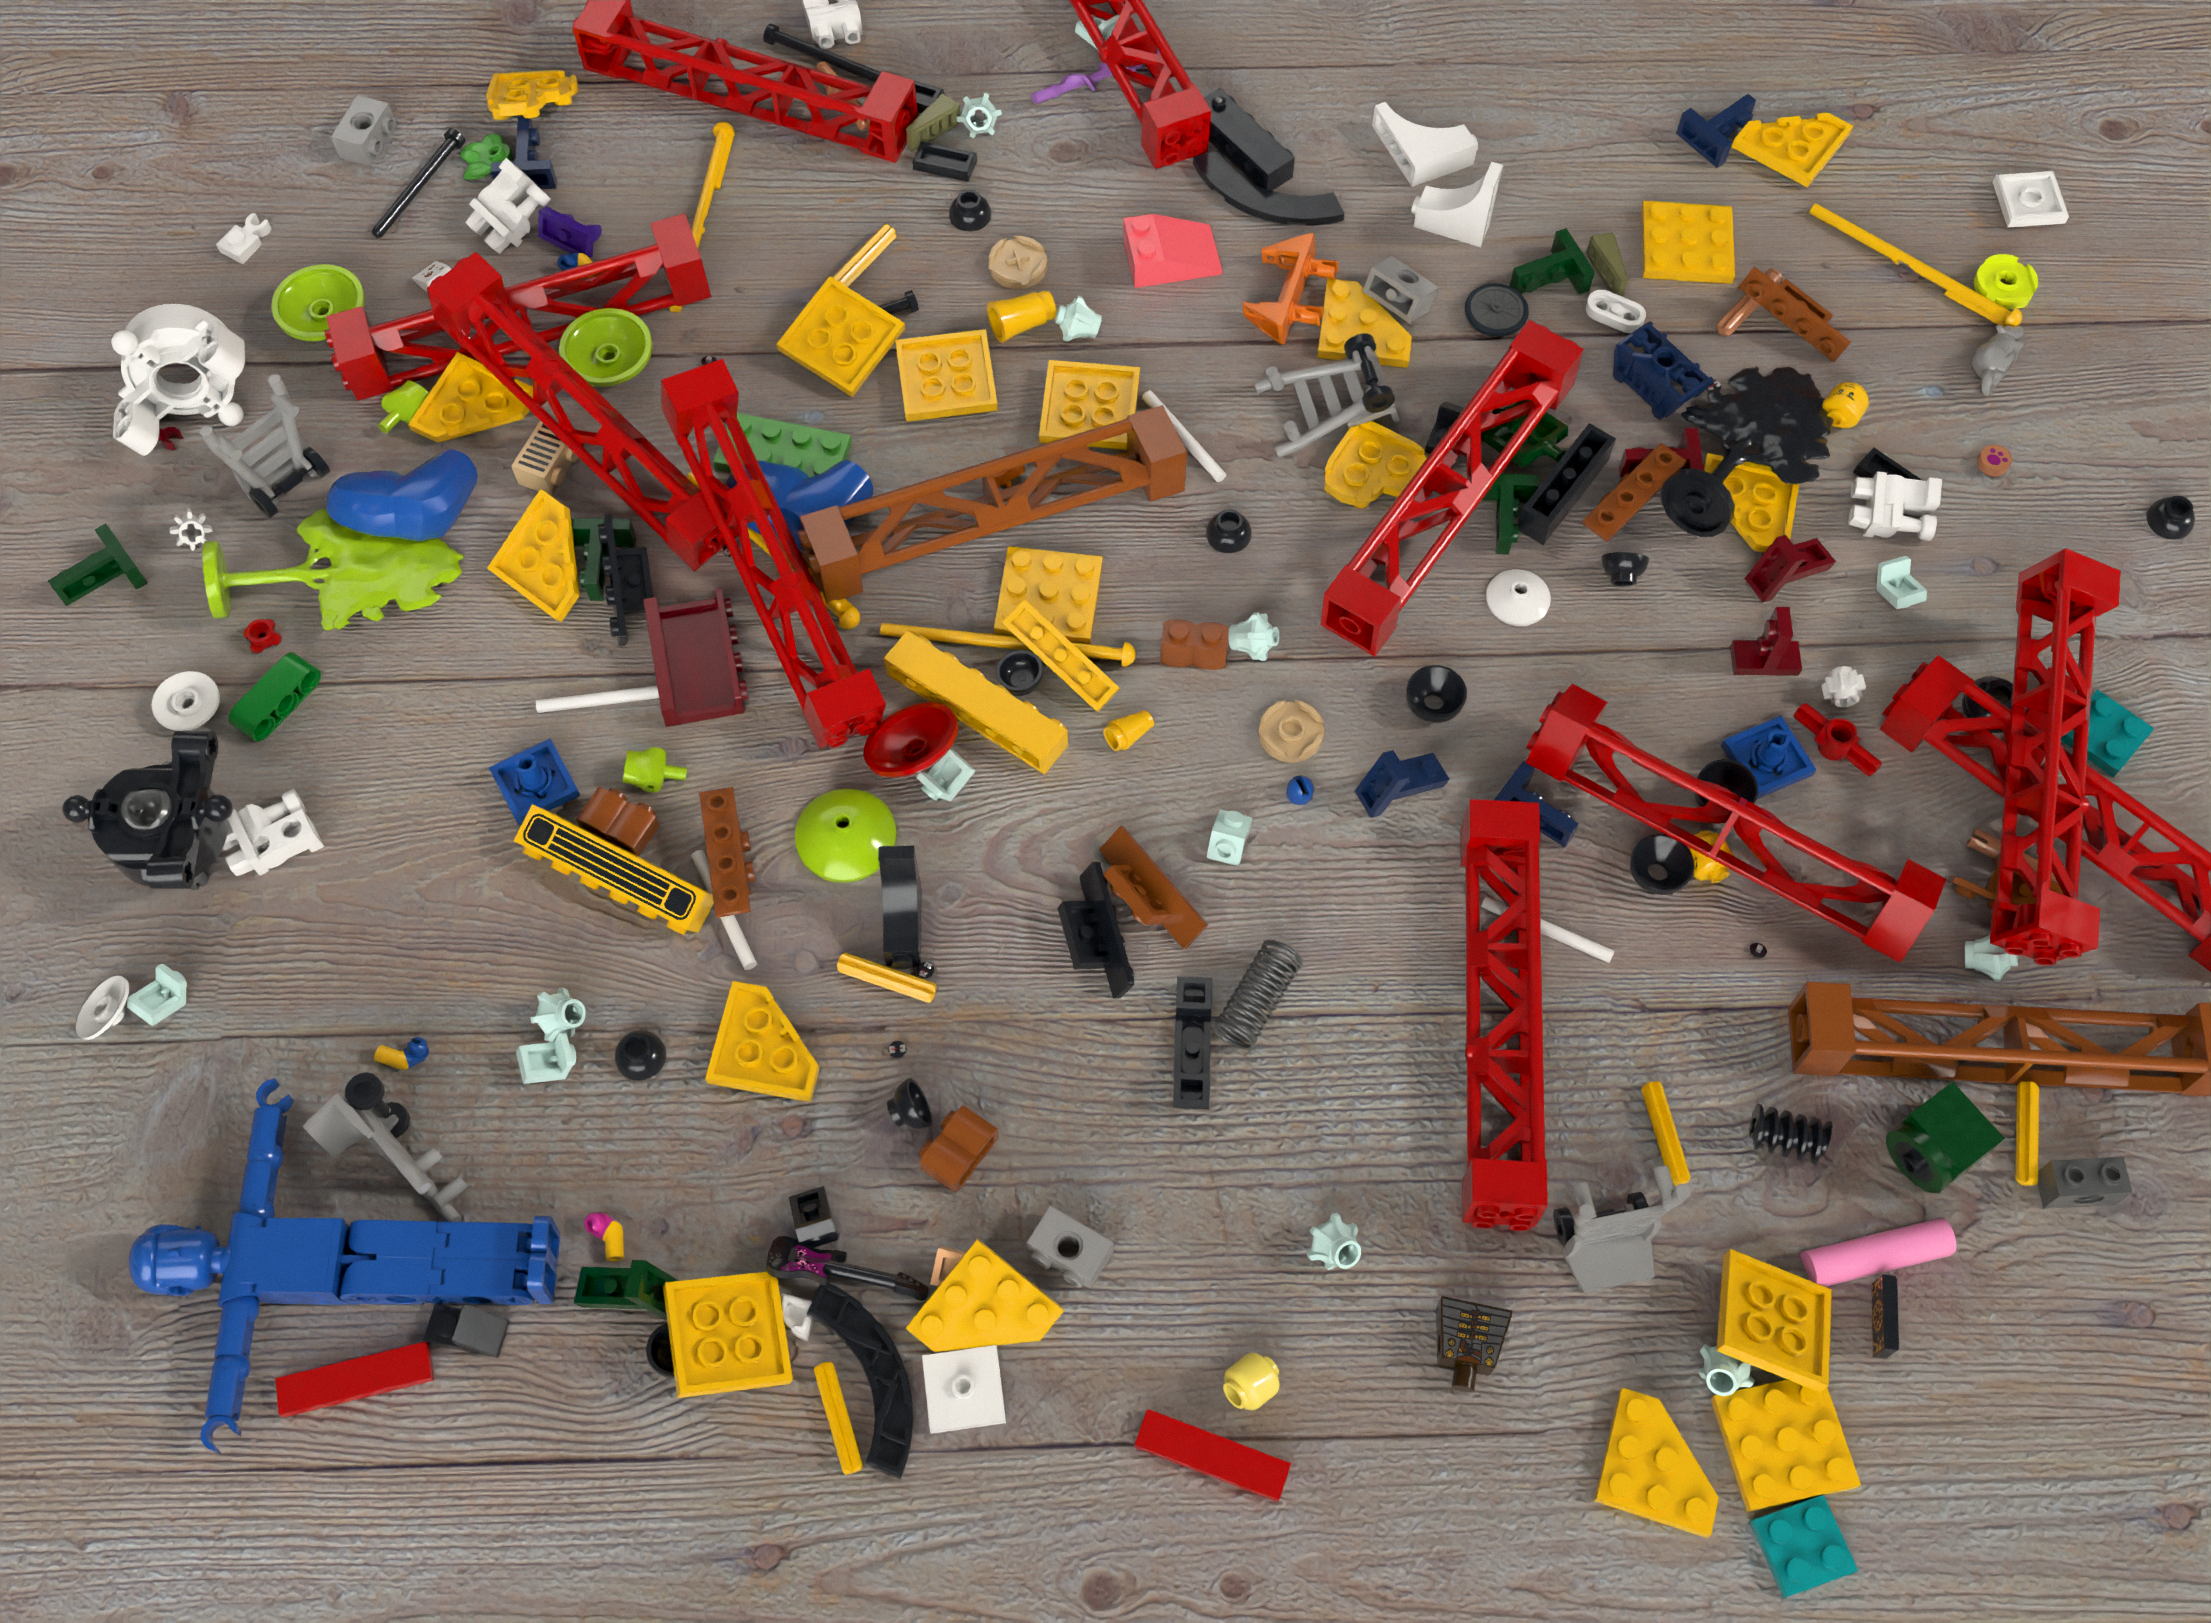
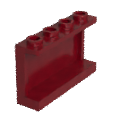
[643,587,749,727]

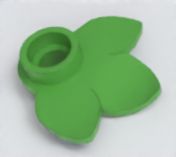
[460,134,513,180]

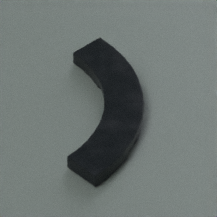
[1193,150,1344,226]
[807,1283,913,1480]

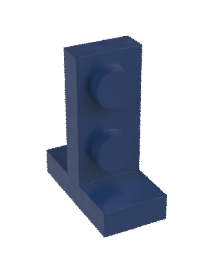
[1676,94,1756,168]
[491,116,557,189]
[1355,750,1450,818]
[1494,761,1579,847]

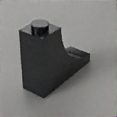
[878,846,922,969]

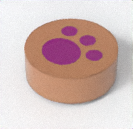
[1977,445,2012,477]

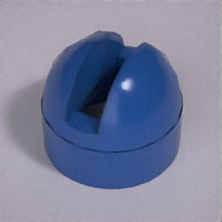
[1286,775,1314,805]

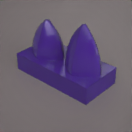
[538,206,602,258]

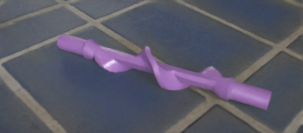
[1031,49,1160,104]

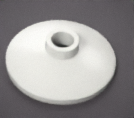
[1486,569,1551,626]
[151,671,220,731]
[76,976,129,1040]

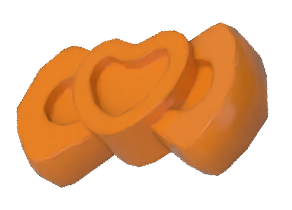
[981,465,1025,488]

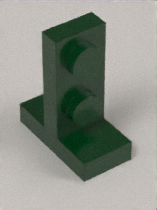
[1510,228,1595,295]
[1482,473,1539,555]
[571,518,636,601]
[48,523,148,606]
[574,1260,679,1318]

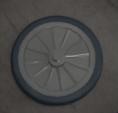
[1465,283,1529,337]

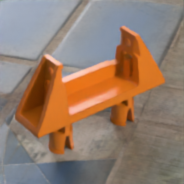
[1242,233,1339,345]

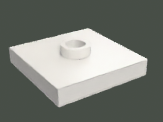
[1993,171,2069,228]
[922,1345,1006,1434]

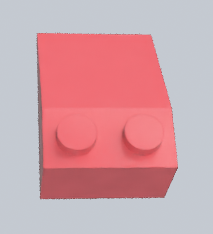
[1123,214,1222,288]

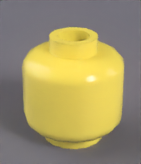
[1223,1352,1280,1411]

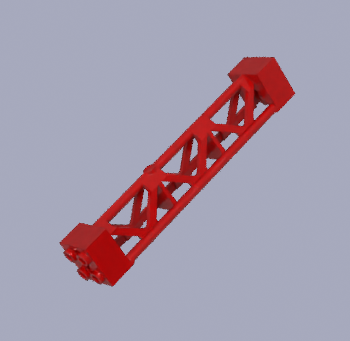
[572,0,918,163]
[1069,0,1211,169]
[427,252,739,572]
[661,359,886,749]
[1990,548,2121,966]
[1880,655,2211,972]
[1460,799,1548,1231]

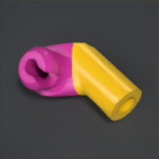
[584,1212,624,1262]

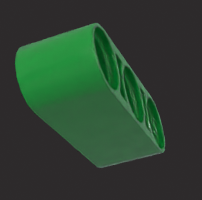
[228,652,321,742]

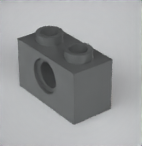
[2037,1157,2132,1209]

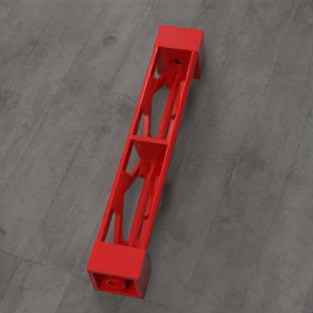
[324,213,712,401]
[1320,320,1584,657]
[1525,683,1947,963]

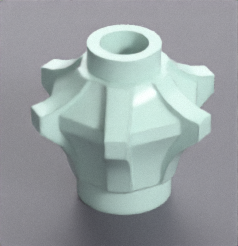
[957,93,1002,138]
[1055,296,1102,342]
[1228,612,1279,661]
[1965,935,2019,982]
[530,987,586,1042]
[1306,1213,1361,1270]
[1699,1344,1755,1396]

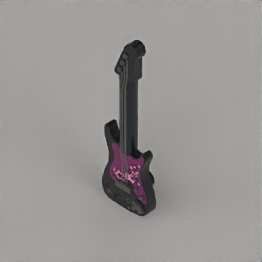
[766,1236,929,1301]

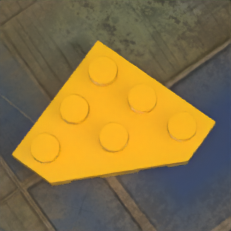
[1732,113,1853,188]
[1317,278,1412,368]
[408,352,533,443]
[1703,453,1799,553]
[487,489,580,622]
[705,981,820,1102]
[905,1238,1064,1352]
[1594,1387,1719,1538]

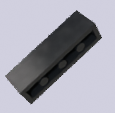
[1204,88,1295,191]
[1518,423,1616,545]

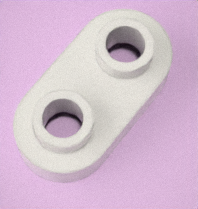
[1585,290,1646,333]

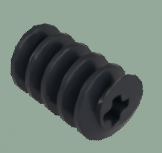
[1749,1104,1833,1165]

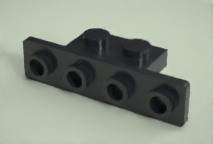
[598,513,653,646]
[1058,862,1134,999]

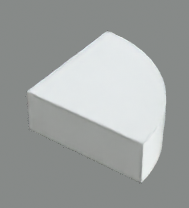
[781,1293,814,1341]

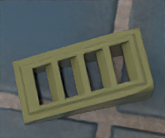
[906,93,960,152]
[1586,232,1628,297]

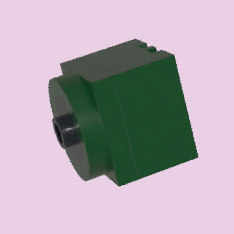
[1886,1081,2005,1193]

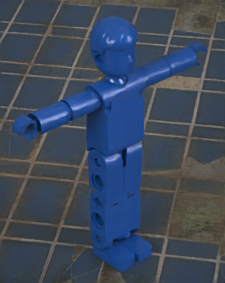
[129,1079,560,1454]

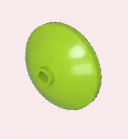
[271,264,365,341]
[559,308,653,387]
[795,788,897,883]

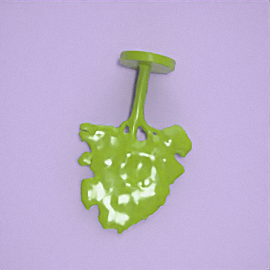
[202,509,463,631]

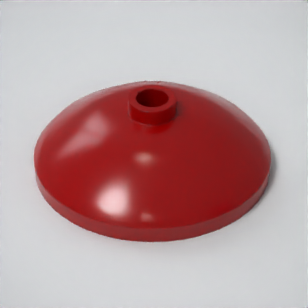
[863,703,959,778]

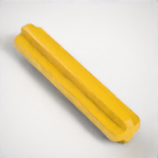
[832,224,896,287]
[837,953,937,1003]
[1641,1081,1691,1186]
[2015,1081,2039,1186]
[814,1362,863,1475]

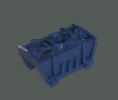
[1613,321,1713,420]

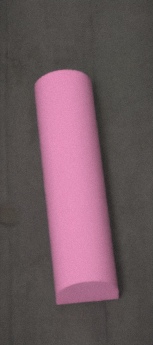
[1800,1218,1956,1287]

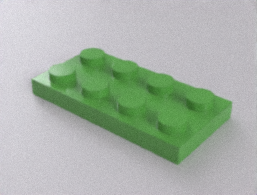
[713,413,852,477]

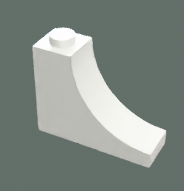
[1372,102,1478,187]
[1411,161,1503,247]

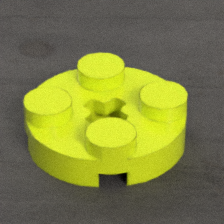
[1973,254,2038,310]

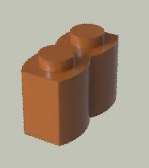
[1161,619,1229,670]
[576,787,659,856]
[919,1105,998,1194]

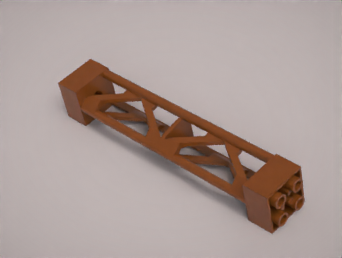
[797,405,1187,604]
[1788,982,2211,1097]

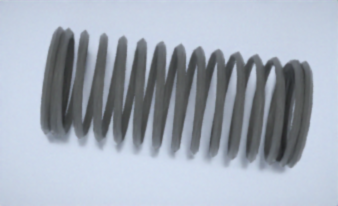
[1214,940,1303,1050]

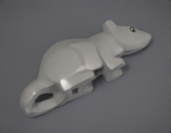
[1972,325,2025,397]

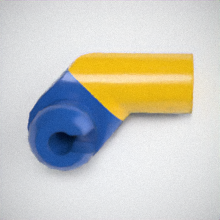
[558,253,602,278]
[374,1037,429,1071]

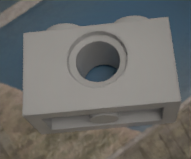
[331,95,396,166]
[1362,256,1439,323]
[1027,1206,1114,1289]

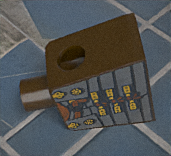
[1436,1296,1512,1392]

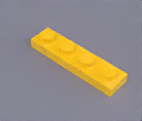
[1002,599,1120,713]

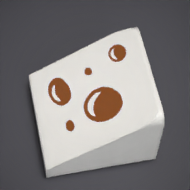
[412,261,451,293]

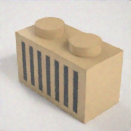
[511,421,578,495]

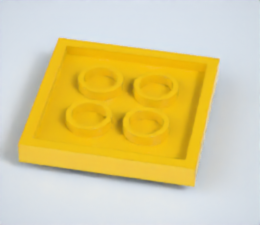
[1641,201,1735,284]
[776,276,905,397]
[895,329,998,422]
[1039,360,1140,450]
[994,546,1103,644]
[1716,1249,1832,1393]
[663,1272,793,1398]
[1711,1379,1861,1513]

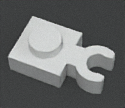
[216,213,272,264]

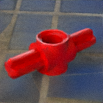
[1793,703,1882,777]

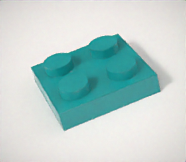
[2061,689,2155,778]
[1750,1494,1859,1599]

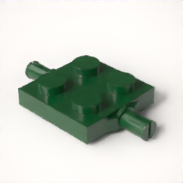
[1481,400,1568,468]

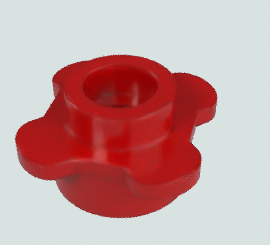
[243,619,282,654]

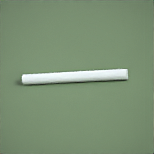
[1142,390,1226,482]
[536,685,659,713]
[691,850,757,970]
[1481,895,1615,963]

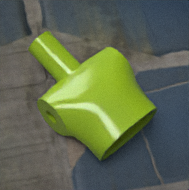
[378,380,429,434]
[622,747,687,793]

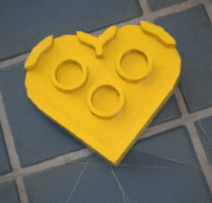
[486,70,579,120]
[1324,421,1427,509]

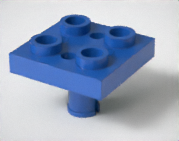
[1721,716,1817,799]
[489,738,580,826]

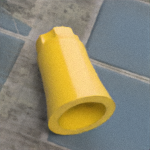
[987,291,1057,343]

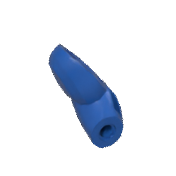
[326,449,478,541]
[725,460,874,550]

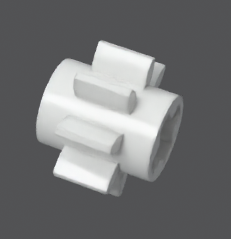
[169,508,212,551]
[1821,666,1866,707]

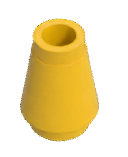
[1103,710,1154,751]

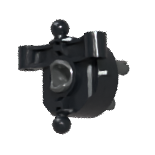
[62,731,233,890]

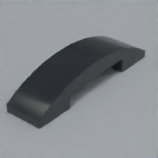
[1173,976,1212,1110]

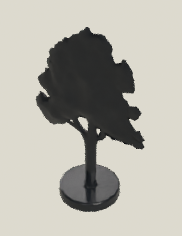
[1661,367,1834,537]

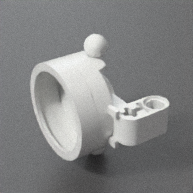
[111,304,245,456]

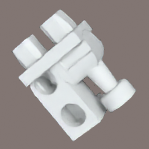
[801,0,863,49]
[465,158,551,254]
[1848,471,1942,541]
[223,788,324,876]

